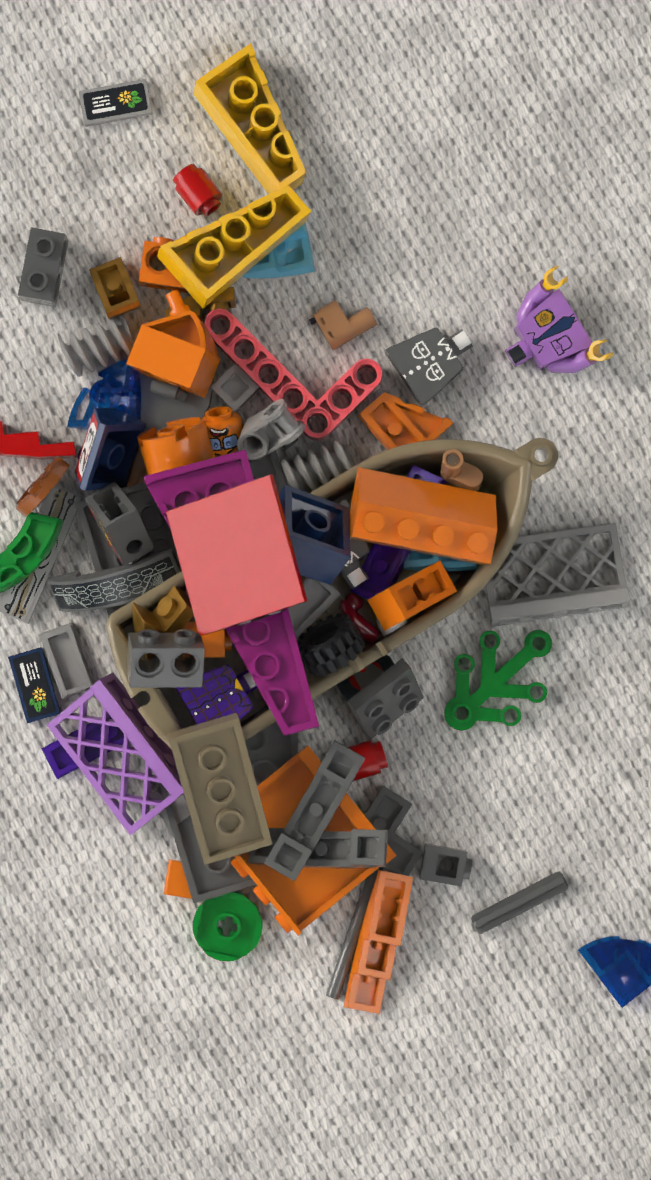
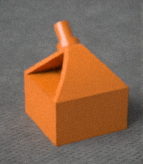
[126,290,220,399]

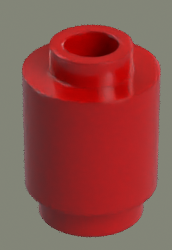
[173,164,222,216]
[348,740,388,781]

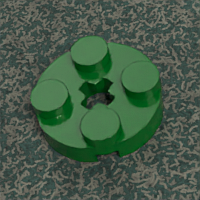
[193,891,262,962]

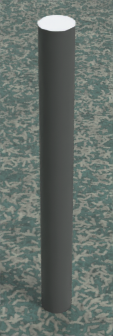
[326,867,384,1000]

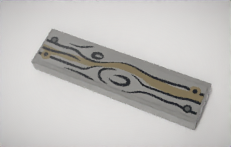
[0,485,83,624]

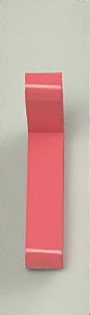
[204,309,382,441]

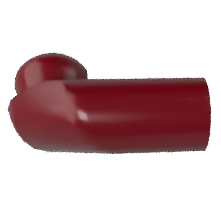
[339,593,380,644]

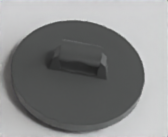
[127,369,212,432]

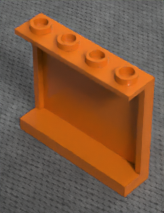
[230,745,397,936]

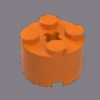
[137,417,215,475]

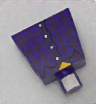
[175,664,258,725]

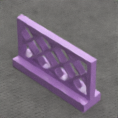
[47,672,184,835]

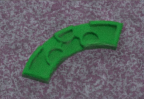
[0,512,64,593]

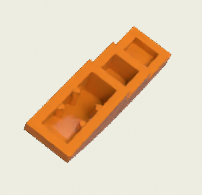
[343,870,413,1014]

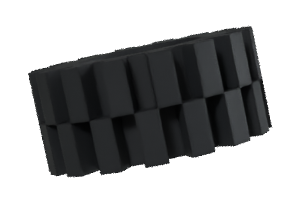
[297,613,364,676]

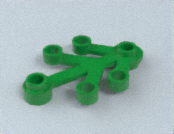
[444,630,552,731]

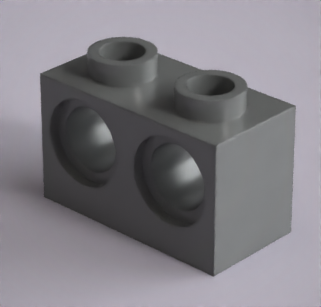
[18,227,69,307]
[126,629,205,688]

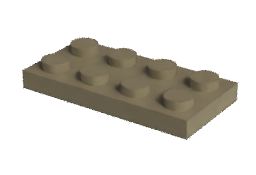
[167,713,273,865]

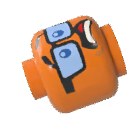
[201,406,244,457]

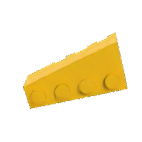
[193,43,306,194]
[157,185,311,309]

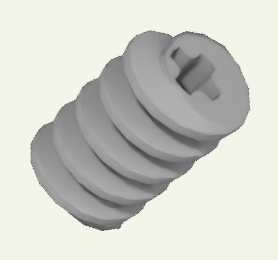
[58,314,134,377]
[281,440,355,492]

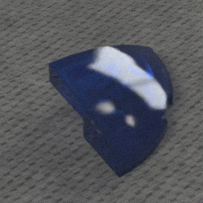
[67,360,141,430]
[577,936,651,1008]

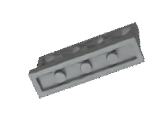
[485,523,630,627]

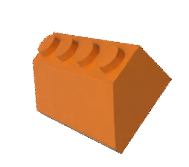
[349,467,498,565]

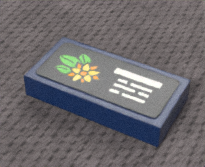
[8,647,61,723]

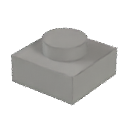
[211,363,260,412]

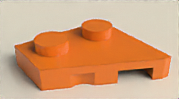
[357,392,453,450]

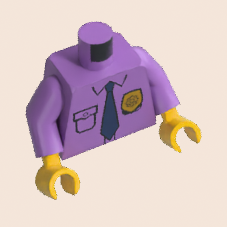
[505,266,613,373]

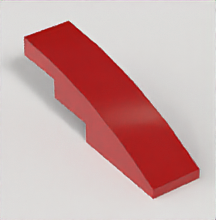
[0,421,78,460]

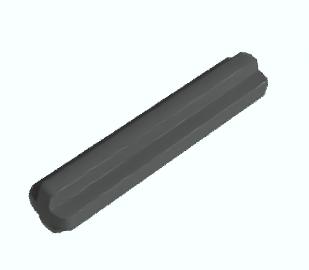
[471,871,568,934]

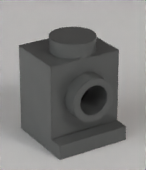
[419,843,472,887]

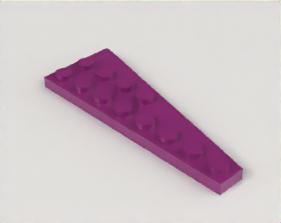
[144,450,319,736]

